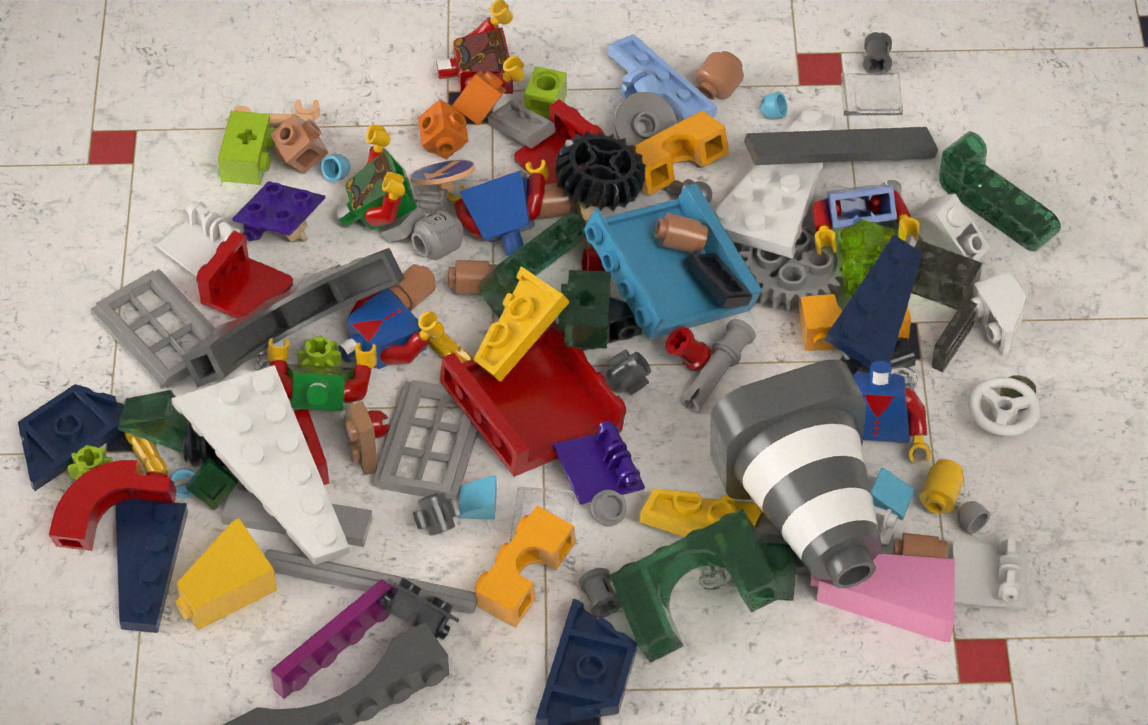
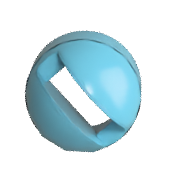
[760,92,788,119]
[321,154,351,182]
[170,468,195,498]

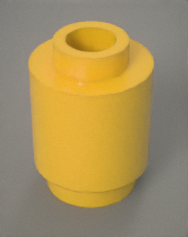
[919,459,964,514]

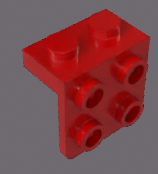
[514,99,605,184]
[196,231,293,319]

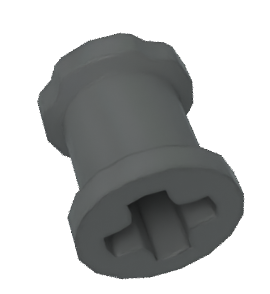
[863,32,892,75]
[579,568,623,618]

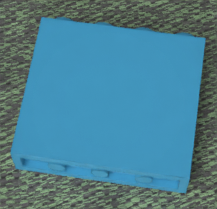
[584,183,762,340]

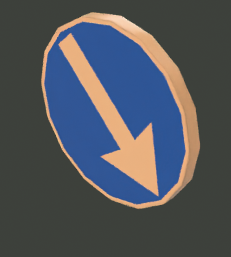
[410,160,476,194]

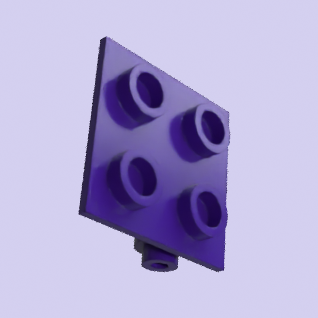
[232,181,326,241]
[552,421,645,505]

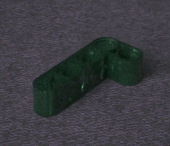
[939,131,1061,252]
[479,213,587,319]

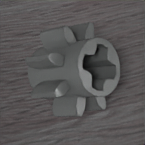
[607,349,651,395]
[412,492,461,536]

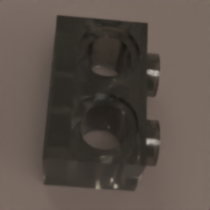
[911,240,983,313]

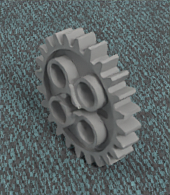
[739,221,850,312]

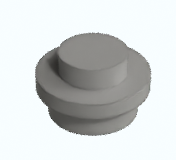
[591,490,627,527]

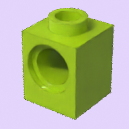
[524,66,567,120]

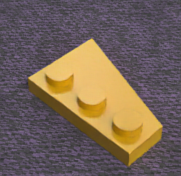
[473,266,569,382]
[640,488,764,557]

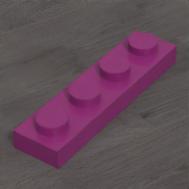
[271,579,393,699]

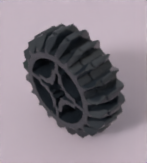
[554,130,646,212]

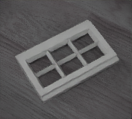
[91,269,216,389]
[372,380,478,501]

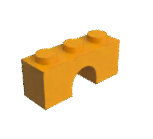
[635,111,729,196]
[799,294,911,351]
[475,505,576,628]

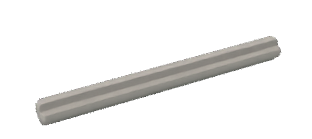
[264,549,477,614]

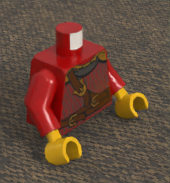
[436,0,524,94]

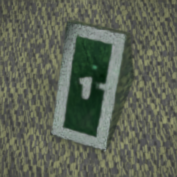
[117,390,189,453]

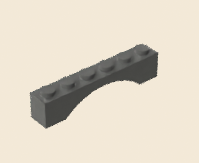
[223,622,449,725]

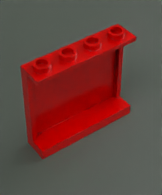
[439,320,626,477]

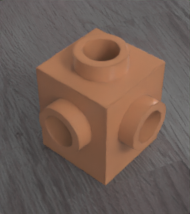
[270,114,329,174]

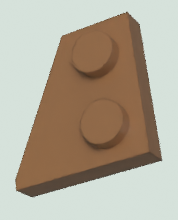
[344,401,378,475]

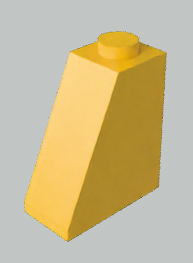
[175,518,277,630]

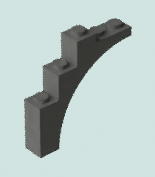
[181,247,405,388]

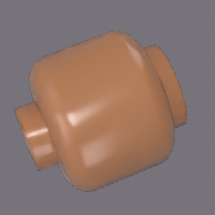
[695,51,744,100]

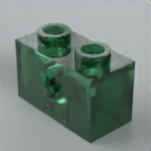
[558,270,611,349]

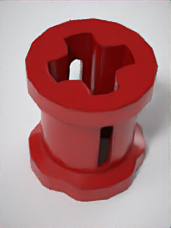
[665,327,711,371]

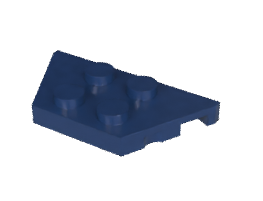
[18,384,146,491]
[535,599,637,725]

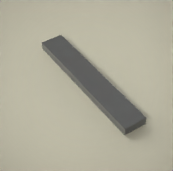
[744,127,939,165]

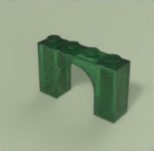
[609,509,785,663]

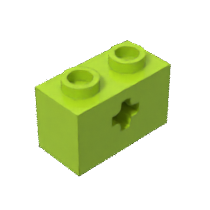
[218,110,276,185]

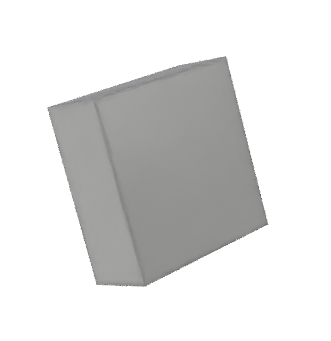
[380,205,426,243]

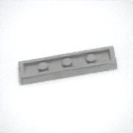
[221,488,373,547]

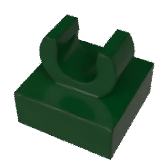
[186,457,238,510]

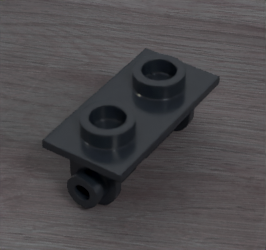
[379,577,460,640]

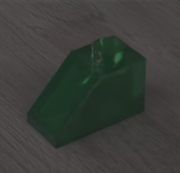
[756,533,797,601]

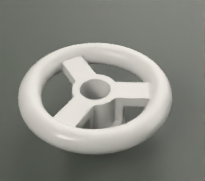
[969,377,1041,436]

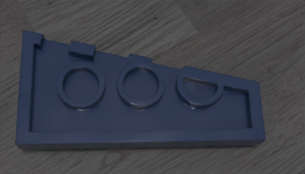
[824,235,923,369]
[116,500,188,633]

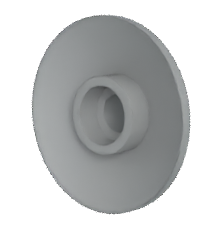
[614,92,677,146]

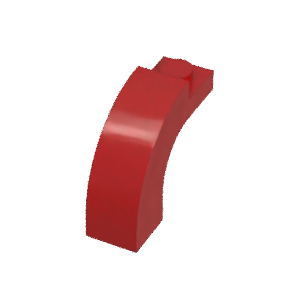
[49,460,177,551]

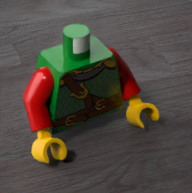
[336,124,418,231]
[267,338,377,411]

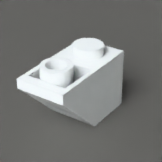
[911,194,991,269]
[969,271,1027,355]

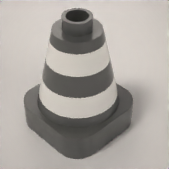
[710,360,882,588]

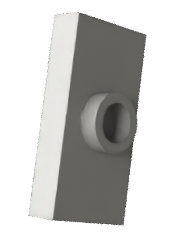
[488,100,556,149]

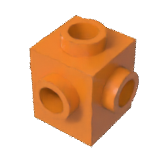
[418,99,469,160]

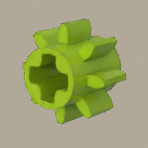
[297,335,342,367]
[68,445,113,480]

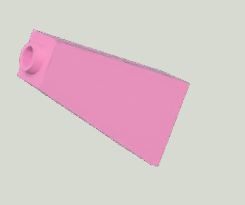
[810,554,955,642]

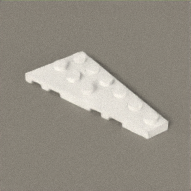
[714,109,836,259]
[172,365,350,565]

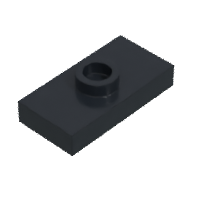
[684,253,753,308]

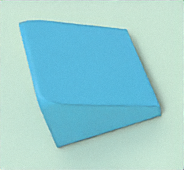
[871,468,915,520]
[458,476,497,519]

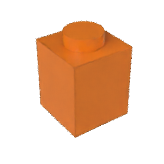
[452,70,506,125]

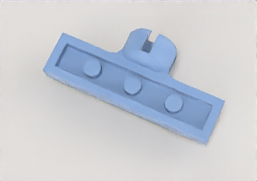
[607,34,717,120]

